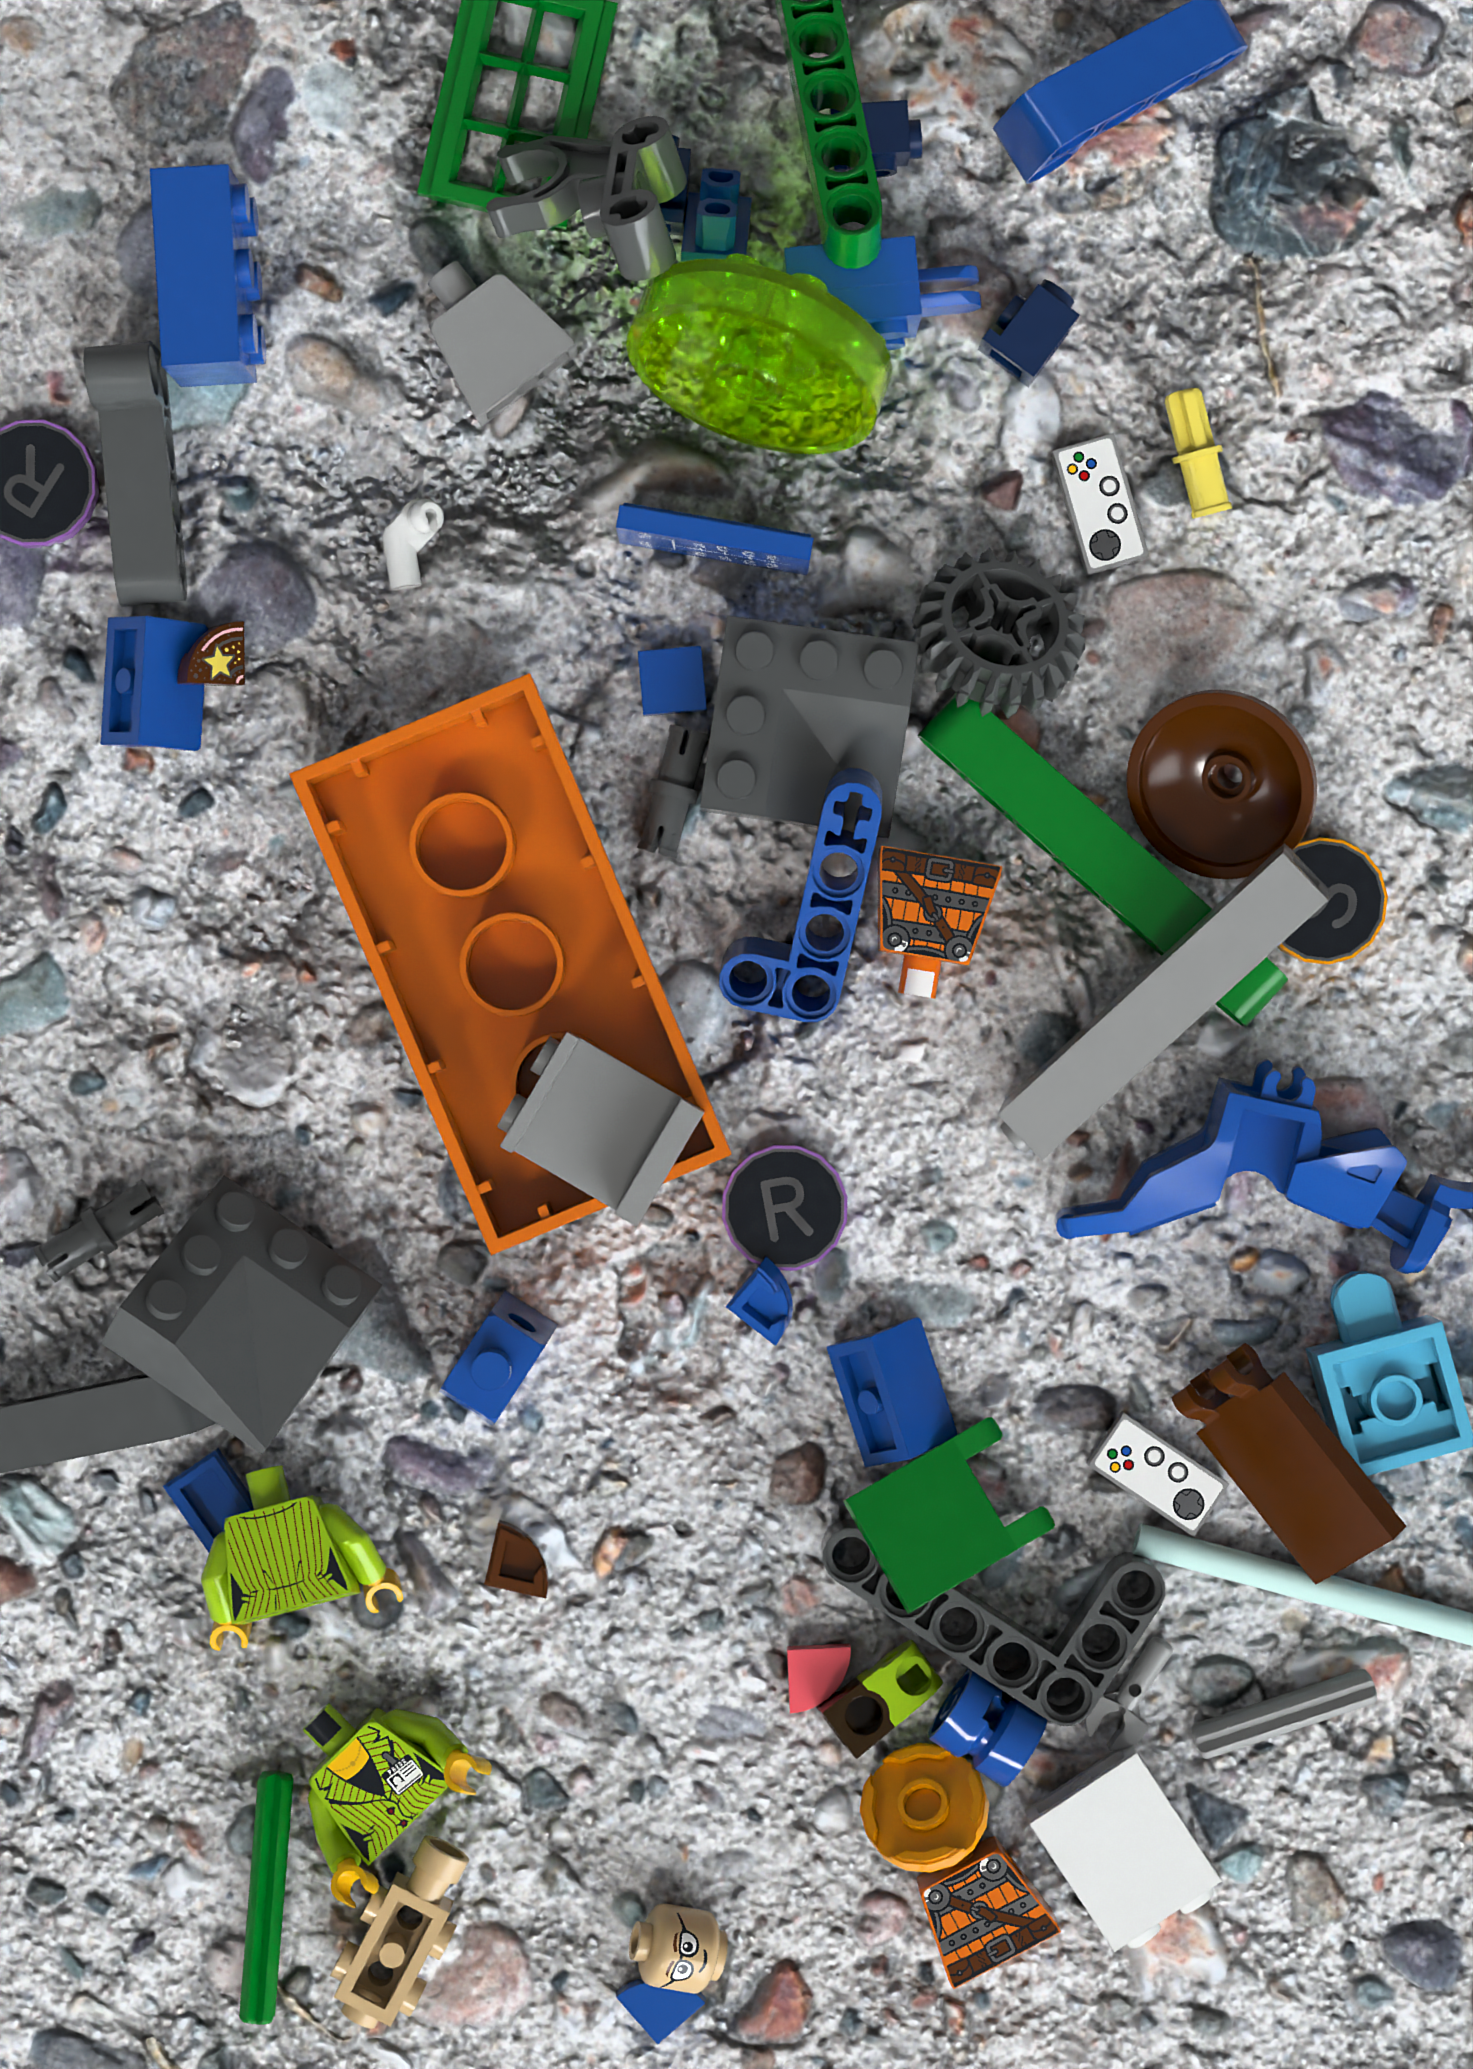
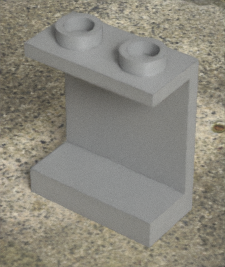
[497,1031,705,1227]

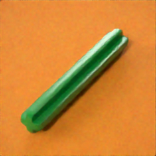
[239,1770,294,2025]

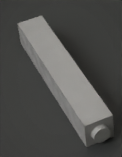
[998,843,1329,1160]

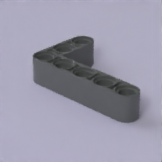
[821,1519,1165,1726]

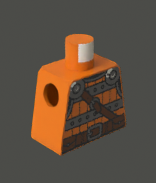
[877,846,1002,999]
[916,1836,1061,1989]

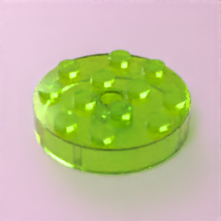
[626,253,892,454]

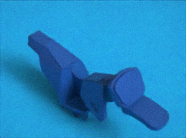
[1054,1059,1473,1274]

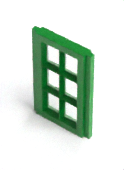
[417,0,618,230]

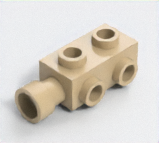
[330,1835,469,2029]

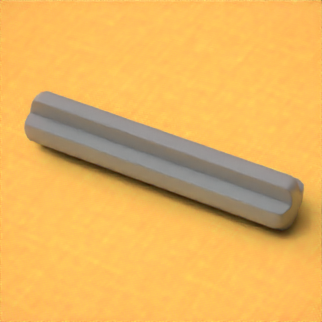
[1192,1669,1377,1759]

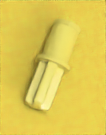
[1164,388,1232,519]

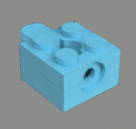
[1305,1270,1473,1476]

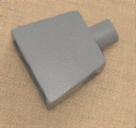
[428,261,578,427]

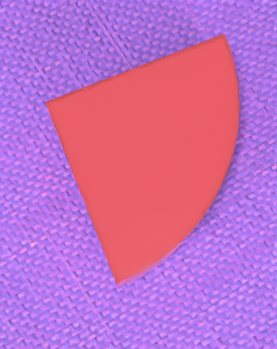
[787,1643,851,1713]

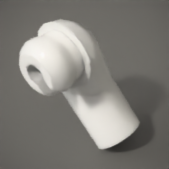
[382,498,444,590]

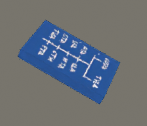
[616,503,814,575]

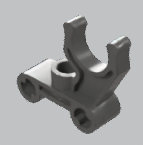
[486,116,687,281]

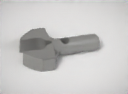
[1084,1637,1173,1751]

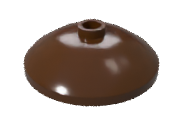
[1127,690,1317,879]

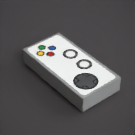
[1051,433,1149,576]
[1087,1411,1229,1537]

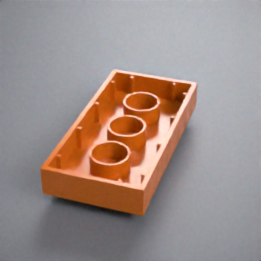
[289,673,732,1255]

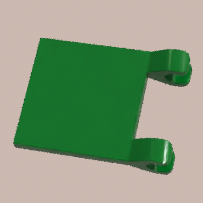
[843,1417,1055,1614]

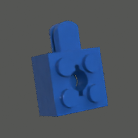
[782,236,982,357]

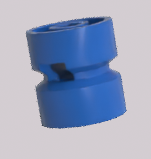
[927,1669,1048,1787]

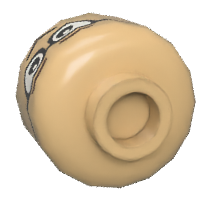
[629,1903,728,1994]

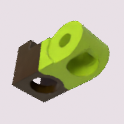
[816,1640,943,1759]

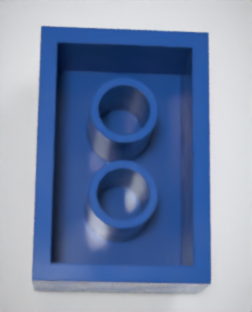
[150,164,266,387]

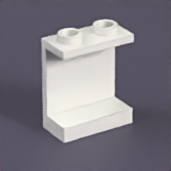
[1025,1745,1222,1952]

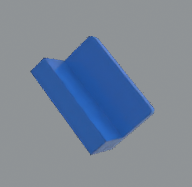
[100,616,208,751]
[826,1317,957,1467]

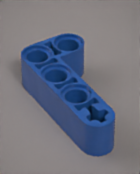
[993,0,1248,184]
[719,768,883,1022]

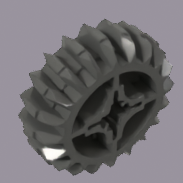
[912,547,1086,719]

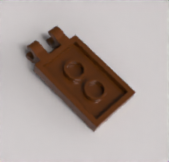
[1171,1343,1407,1585]

